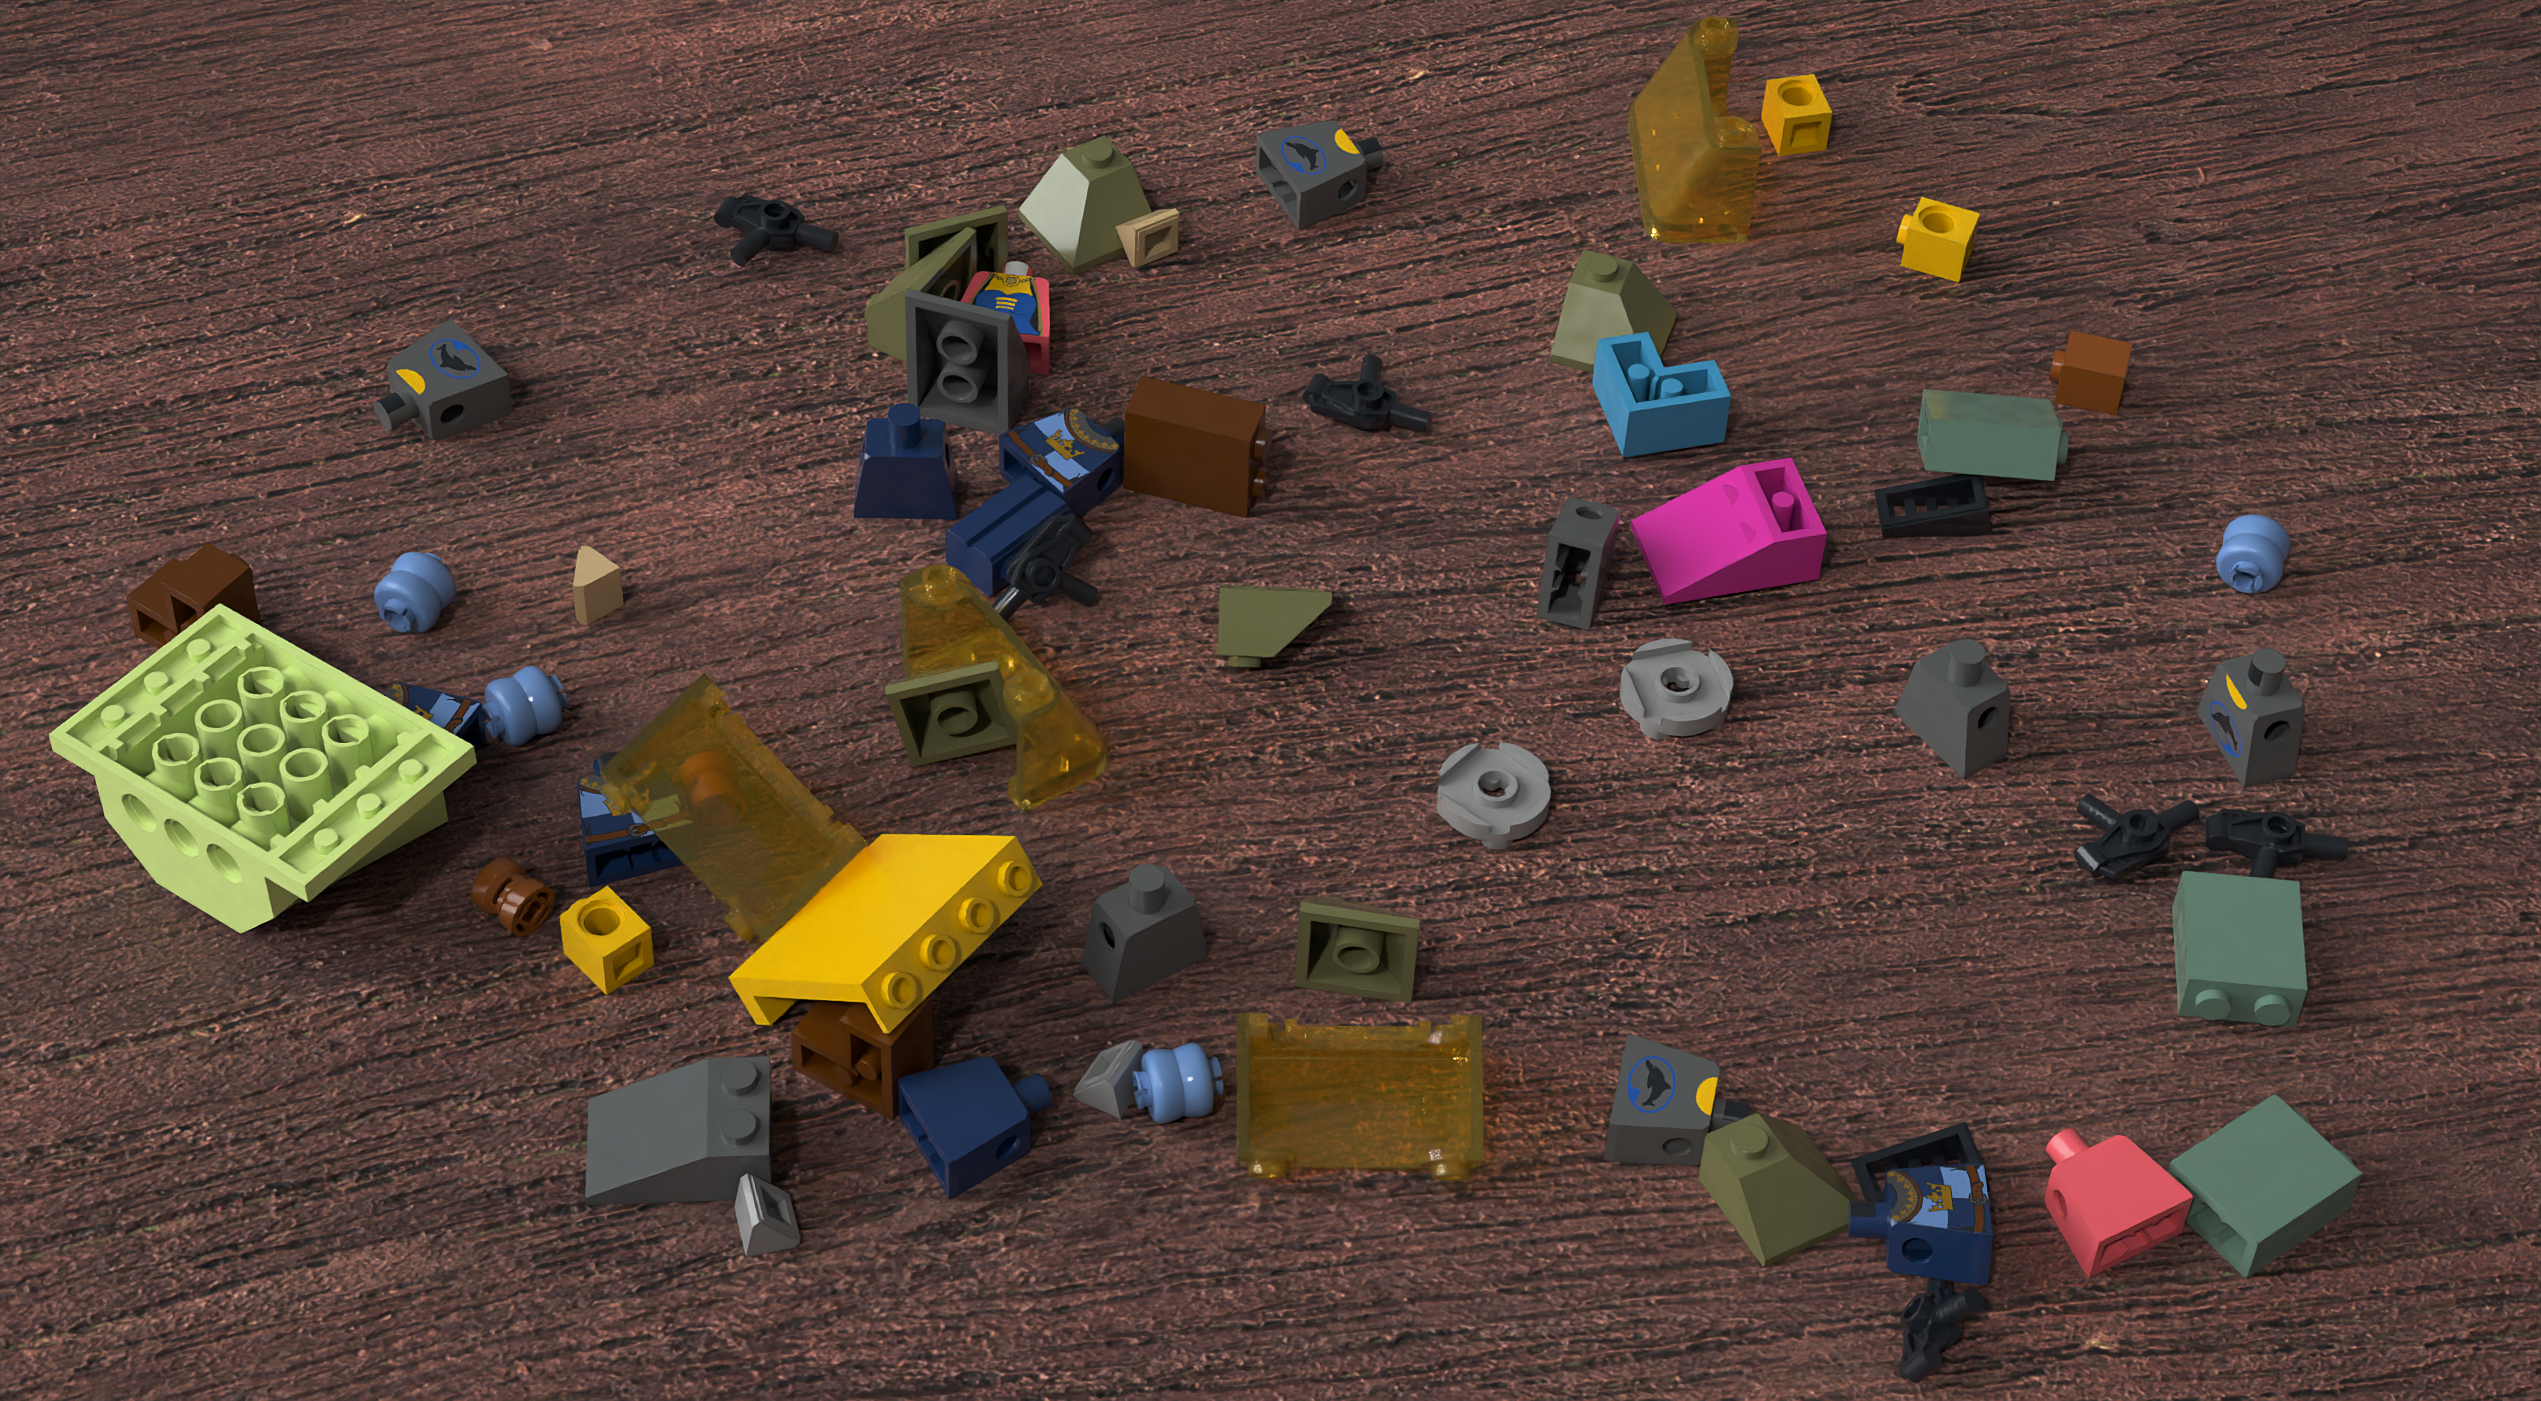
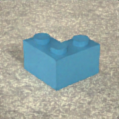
[1592,332,1731,457]

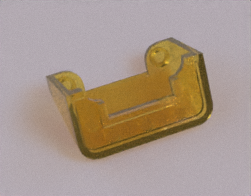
[1628,16,1761,243]
[900,564,1108,813]
[600,673,869,944]
[1234,1013,1484,1181]

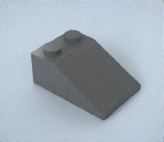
[905,289,1029,435]
[585,1056,773,1205]

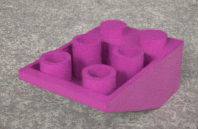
[1631,457,1827,605]

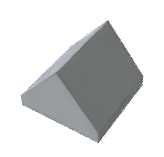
[1073,1039,1144,1119]
[734,1173,801,1257]

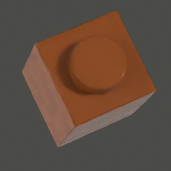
[2049,330,2133,416]

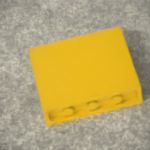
[728,834,1043,1033]

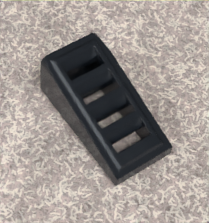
[1874,473,1992,537]
[1851,1122,1990,1202]

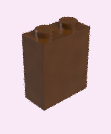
[1123,376,1272,518]

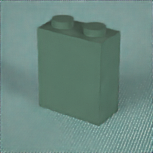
[1917,389,2068,481]
[2172,871,2308,1027]
[2168,1094,2363,1279]

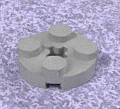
[1620,638,1733,739]
[1436,742,1551,850]

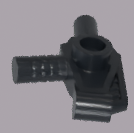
[714,194,839,266]
[1303,355,1433,433]
[984,513,1097,629]
[2074,793,2200,880]
[2205,808,2348,879]
[1898,1278,1985,1383]

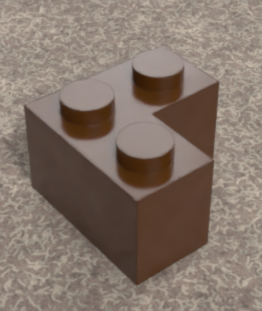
[126,543,261,649]
[791,996,934,1121]

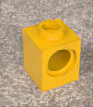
[1761,74,1832,156]
[1896,197,1980,283]
[559,886,654,995]

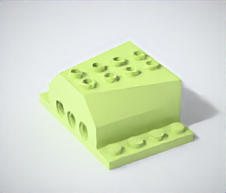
[49,603,477,934]

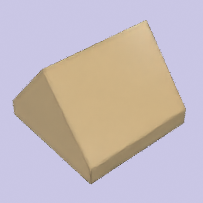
[1115,208,1179,268]
[573,546,624,625]

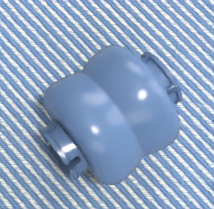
[2216,514,2290,593]
[374,552,456,633]
[482,666,568,747]
[1132,1043,1223,1124]

